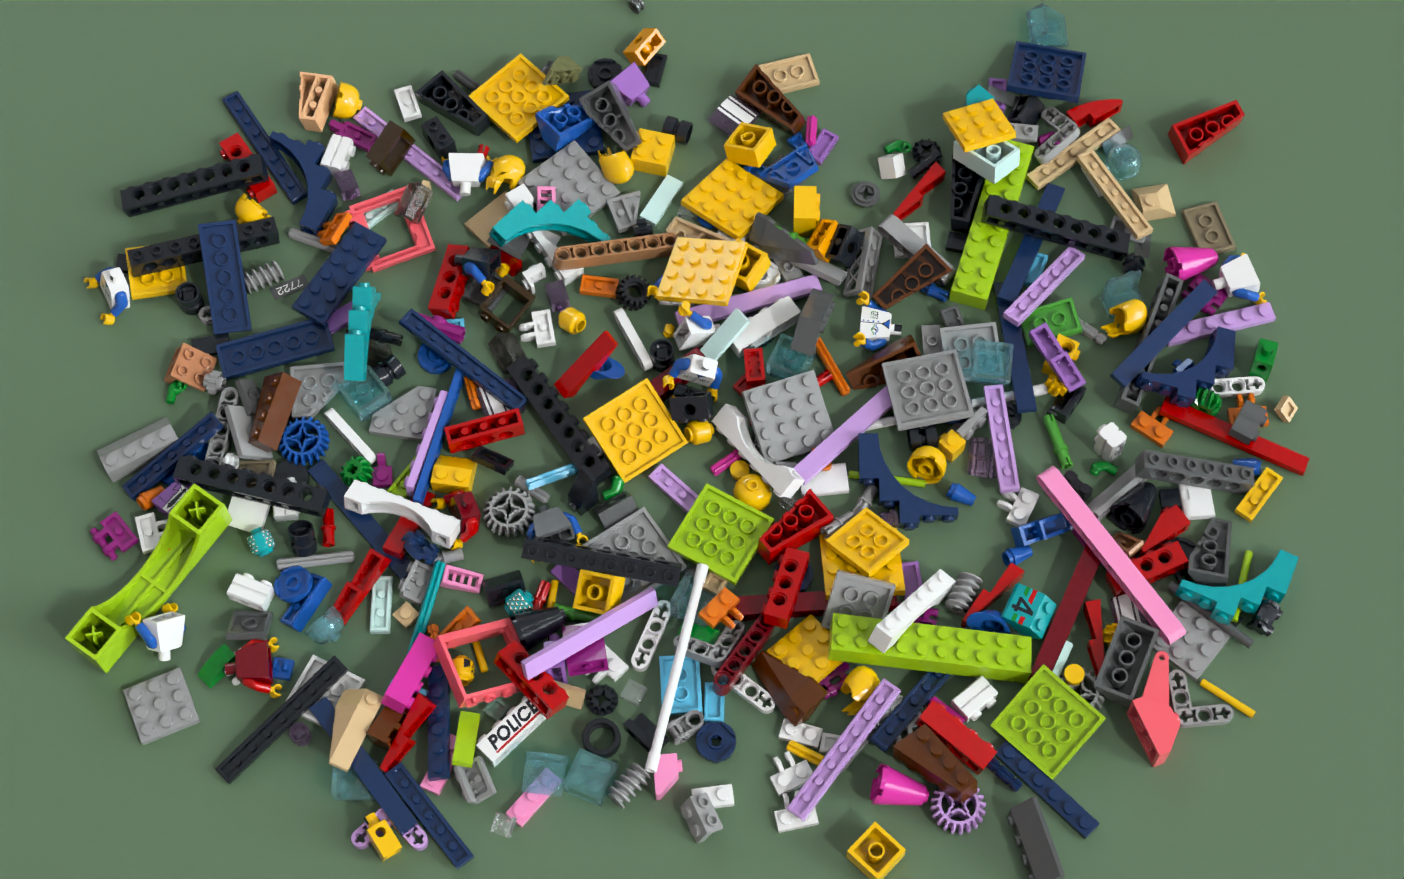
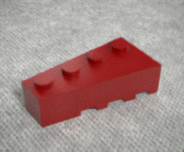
[1168,100,1245,165]
[757,489,834,565]

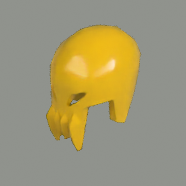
[598,148,634,184]
[486,154,526,194]
[1101,299,1147,338]
[840,666,880,716]

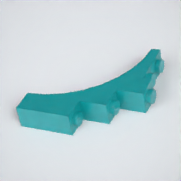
[489,199,611,247]
[344,282,381,381]
[1175,549,1299,625]

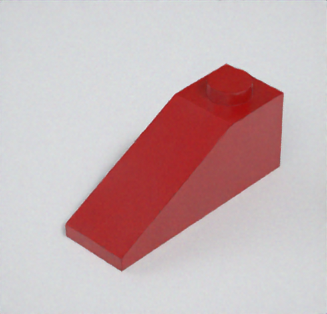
[1138,504,1191,557]

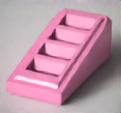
[537,186,556,212]
[440,564,484,594]

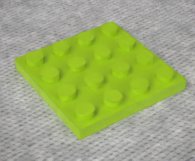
[667,483,774,586]
[990,664,1106,780]

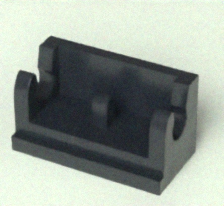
[1046,386,1086,424]

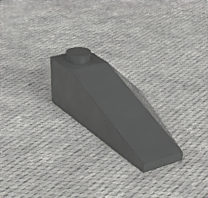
[579,80,642,152]
[749,212,818,265]

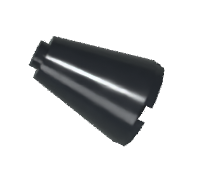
[1110,482,1158,534]
[510,606,567,651]

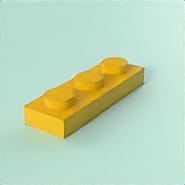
[1234,467,1284,523]

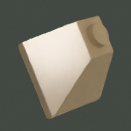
[1131,184,1176,221]

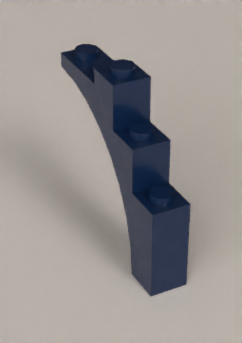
[269,131,338,236]
[1134,326,1236,408]
[857,433,959,531]

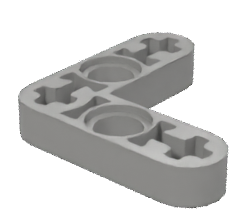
[1034,107,1080,164]
[673,620,745,668]
[1169,670,1234,728]

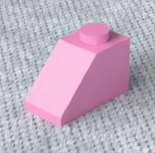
[654,753,683,800]

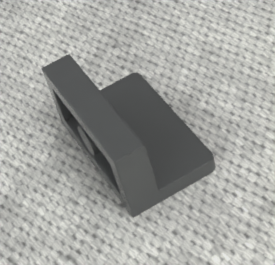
[592,490,638,530]

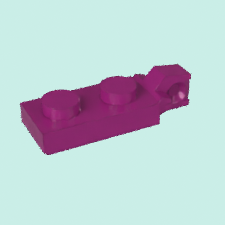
[329,119,378,153]

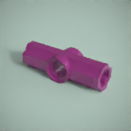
[418,313,466,344]

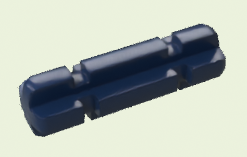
[987,758,1023,792]

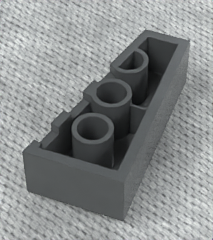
[790,288,835,356]

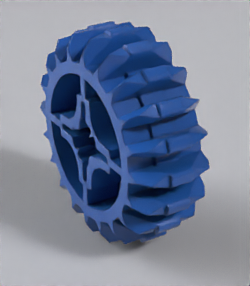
[278,416,330,466]

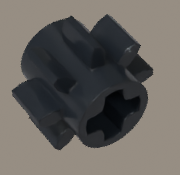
[633,218,653,237]
[1122,253,1146,277]

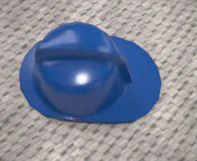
[589,357,625,380]
[966,610,1010,634]

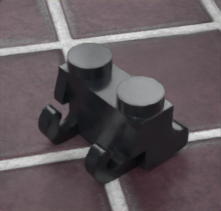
[1063,470,1092,503]
[1246,598,1283,637]

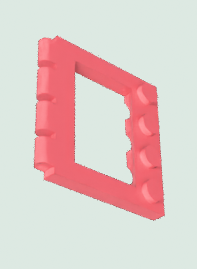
[345,184,436,273]

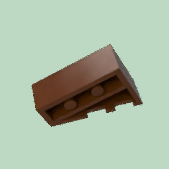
[366,693,418,751]

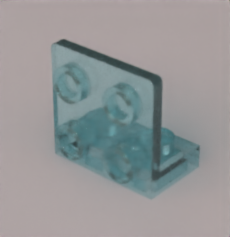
[1101,270,1145,318]
[670,573,716,627]
[521,751,570,797]
[331,760,378,801]

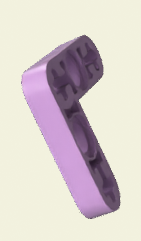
[351,808,429,851]

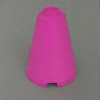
[1163,246,1218,280]
[870,763,929,806]

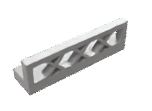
[843,226,883,299]
[1087,464,1149,521]

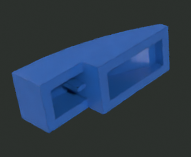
[1010,512,1074,547]

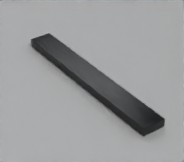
[215,655,349,784]

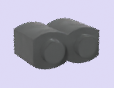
[1228,400,1268,445]

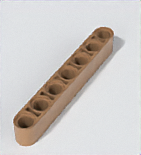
[552,233,677,271]

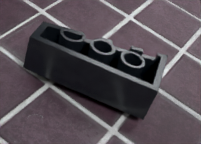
[415,70,492,136]
[951,155,986,234]

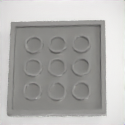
[518,140,620,237]
[882,349,974,431]
[741,370,834,463]
[583,507,687,604]

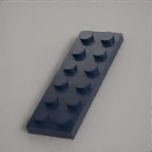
[198,220,252,335]
[292,222,387,327]
[215,319,335,381]

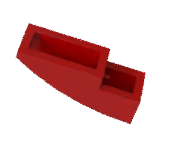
[1065,99,1123,128]

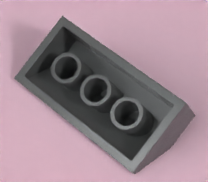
[1094,615,1160,708]
[1007,796,1065,879]

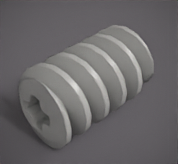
[244,260,285,295]
[945,572,983,616]
[608,763,651,809]

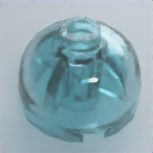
[1104,143,1142,180]
[304,606,344,645]

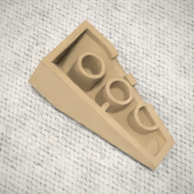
[666,216,732,241]
[329,689,383,772]

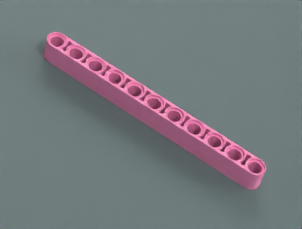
[1036,466,1186,645]

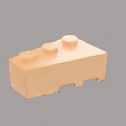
[299,72,338,132]

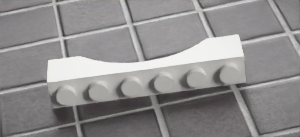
[504,184,584,286]
[712,404,805,498]
[344,480,460,549]
[868,569,956,653]

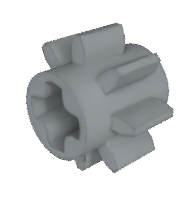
[203,370,226,395]

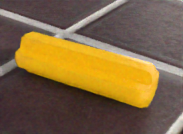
[786,740,824,766]

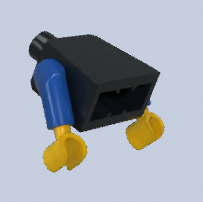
[454,248,510,296]

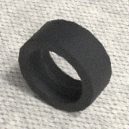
[582,718,621,759]

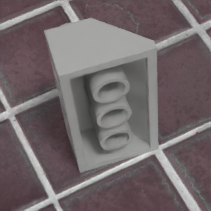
[97,417,178,482]

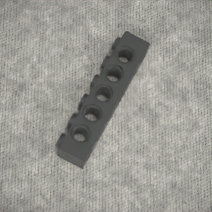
[1135,450,1255,495]

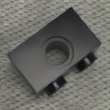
[421,116,457,161]
[825,224,864,269]
[669,392,714,423]

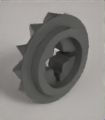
[851,181,880,208]

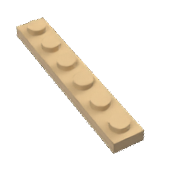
[1026,118,1121,190]
[1076,149,1153,240]

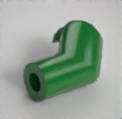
[883,139,911,154]
[165,380,187,405]
[1089,461,1119,476]
[601,474,624,500]

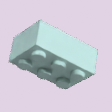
[953,140,1020,184]

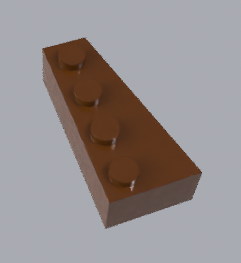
[735,64,806,135]
[872,244,952,310]
[248,372,302,453]
[893,724,977,804]

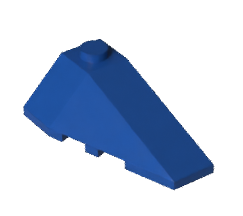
[535,102,596,151]

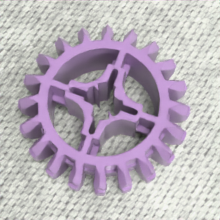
[930,787,986,835]

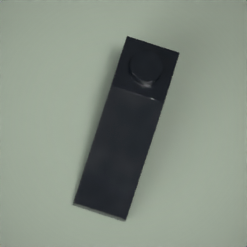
[568,465,599,516]

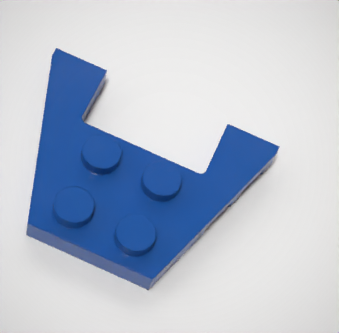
[743,132,819,189]

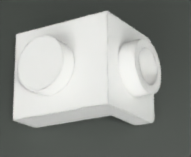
[521,263,546,294]

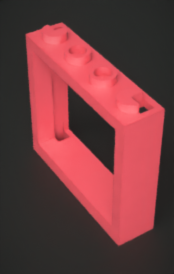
[433,618,535,708]

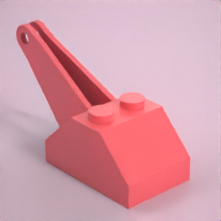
[1126,651,1180,767]

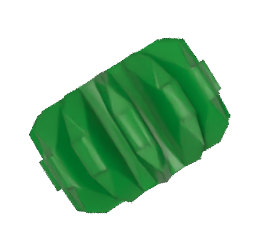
[1189,388,1222,416]
[340,456,374,487]

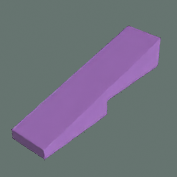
[1028,323,1086,393]

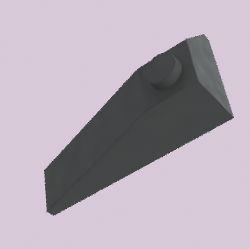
[1188,518,1232,587]

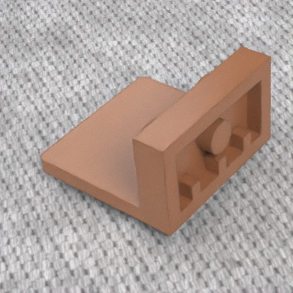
[163,343,217,392]

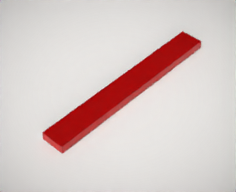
[1159,396,1310,476]

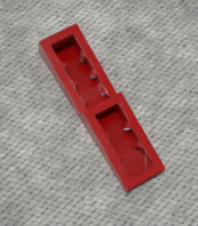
[893,162,946,221]
[553,331,618,398]
[743,348,766,426]
[382,491,436,560]
[328,548,392,626]
[961,563,1024,628]
[1082,599,1104,676]
[379,693,437,772]

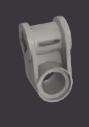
[666,710,704,745]

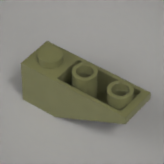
[542,56,583,86]

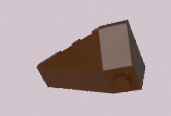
[846,334,921,390]
[752,650,828,727]

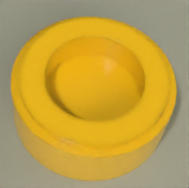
[730,460,749,480]
[1063,664,1085,685]

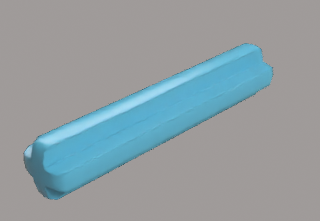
[525,463,578,490]

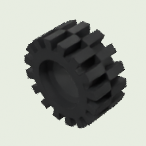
[615,274,651,311]

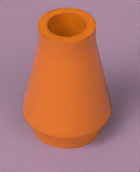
[136,485,165,511]

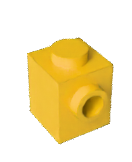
[938,429,966,463]

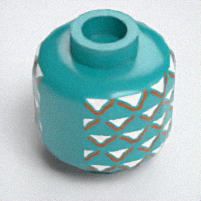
[246,527,276,557]
[504,589,534,616]

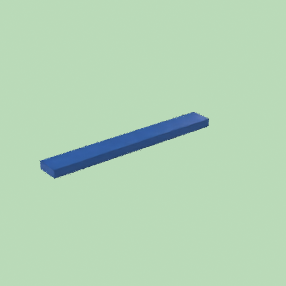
[413,369,464,506]

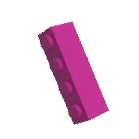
[381,633,438,714]

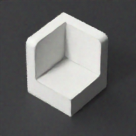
[878,153,906,179]

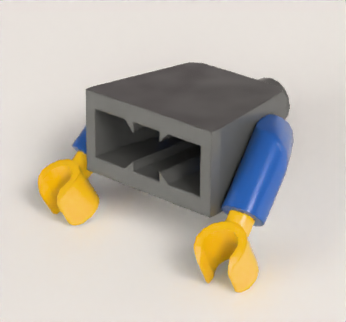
[527,505,588,564]

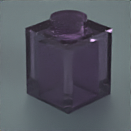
[334,169,361,201]
[545,280,570,312]

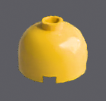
[333,82,363,119]
[235,193,272,224]
[907,446,947,484]
[733,473,772,511]

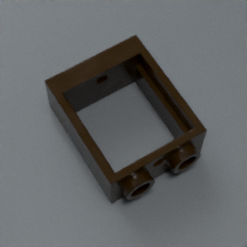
[365,120,416,176]
[477,275,536,335]

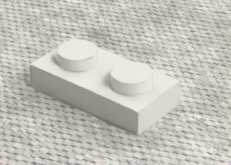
[394,85,422,122]
[779,718,823,750]
[691,784,734,808]

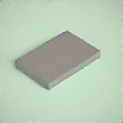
[224,405,273,460]

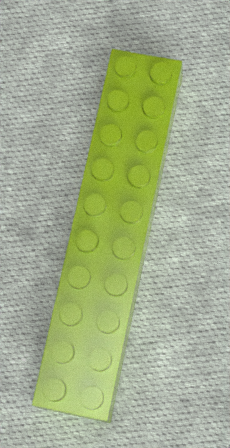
[949,140,1034,310]
[828,613,1032,683]

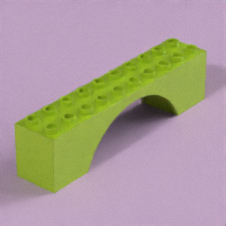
[65,483,232,674]

